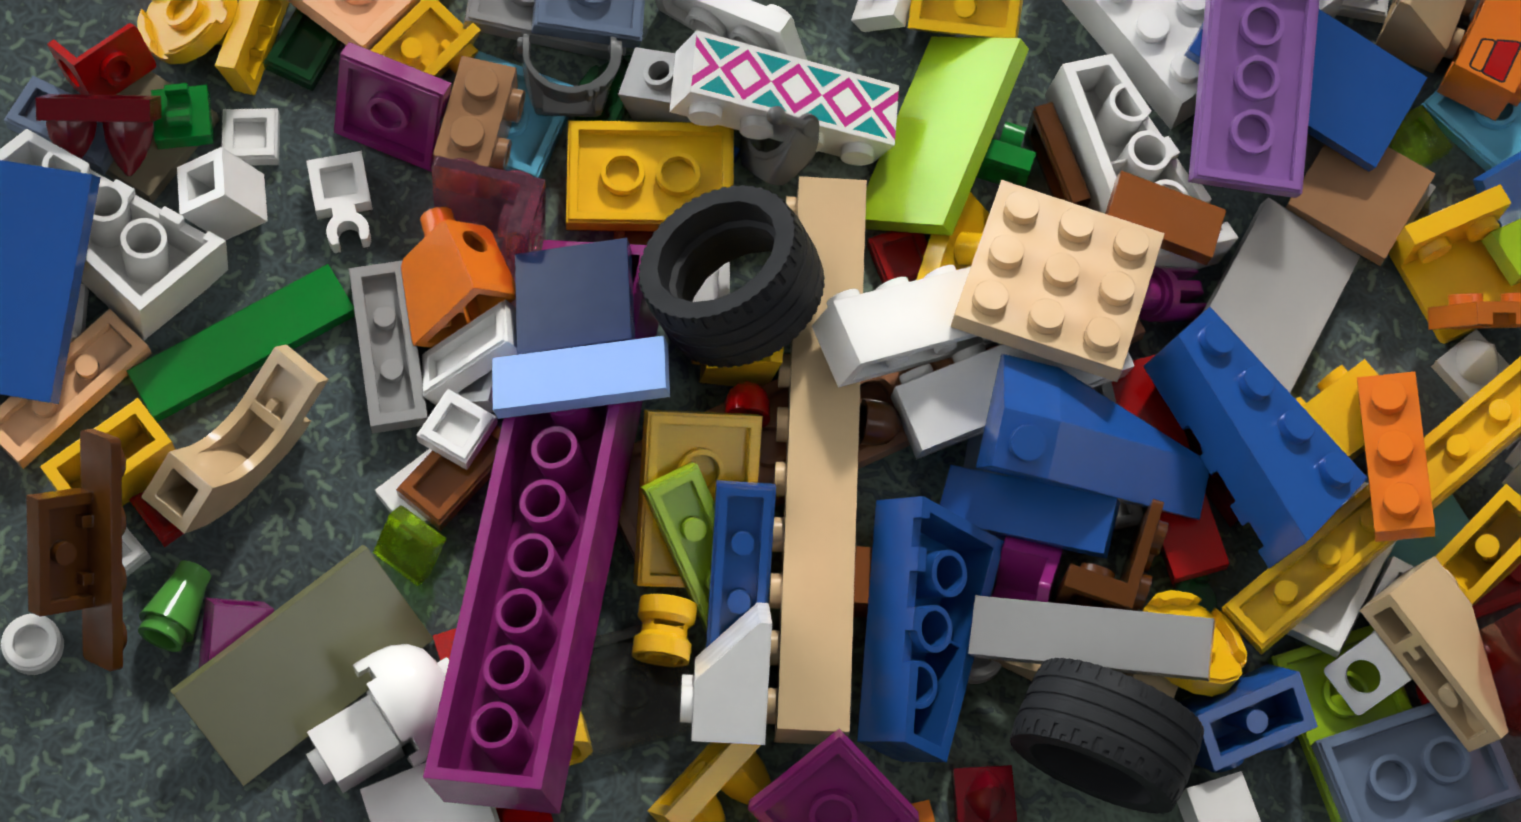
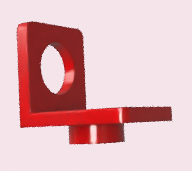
[47,23,156,95]

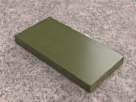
[170,545,434,786]

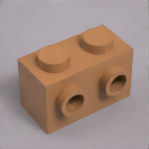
[433,56,525,195]

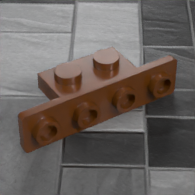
[26,429,127,672]

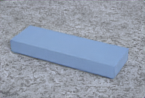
[492,336,670,419]

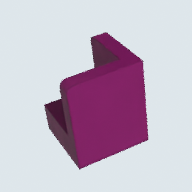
[991,536,1063,603]
[199,598,274,668]

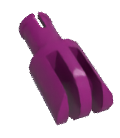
[1139,266,1207,322]

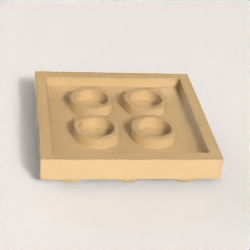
[950,180,1165,382]

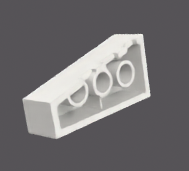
[1045,54,1238,269]
[0,129,228,341]

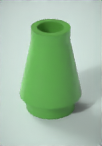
[138,560,212,652]

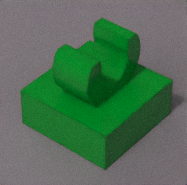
[151,83,214,150]
[976,122,1036,187]

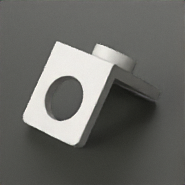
[1324,630,1413,715]

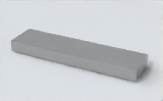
[968,595,1215,681]

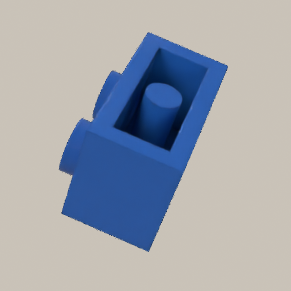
[1180,664,1318,773]

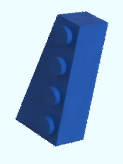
[1143,307,1368,568]
[857,496,1004,762]

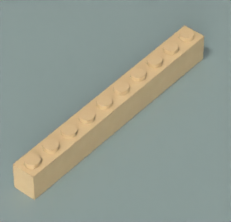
[766,176,867,745]

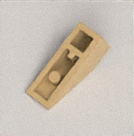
[1360,556,1509,752]

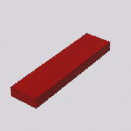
[1111,354,1230,584]

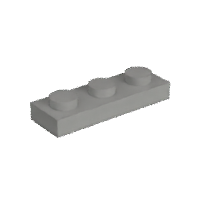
[349,260,428,433]

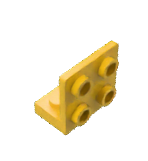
[1388,184,1521,344]

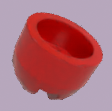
[724,382,770,428]

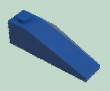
[976,354,1209,520]

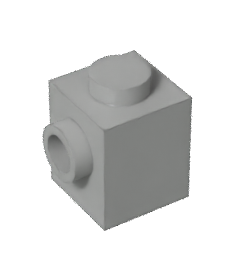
[618,47,691,122]

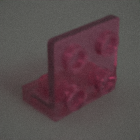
[432,156,546,281]

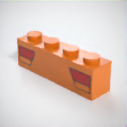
[1437,0,1521,121]

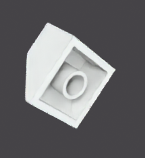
[680,603,772,745]

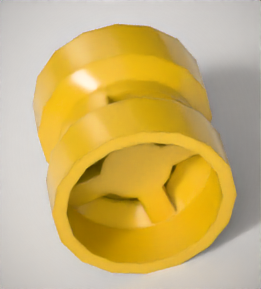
[632,594,697,667]

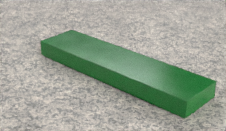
[127,264,355,422]

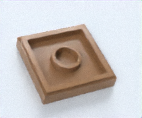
[1286,144,1435,266]

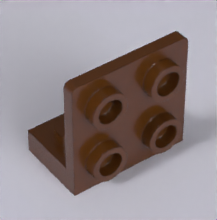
[1052,499,1169,611]

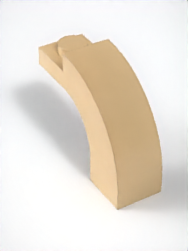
[142,344,329,534]

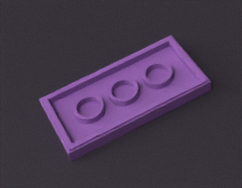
[1188,0,1319,198]

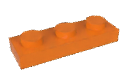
[1357,371,1435,542]

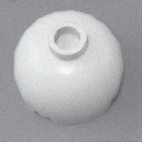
[352,644,449,768]

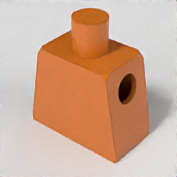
[401,207,516,348]

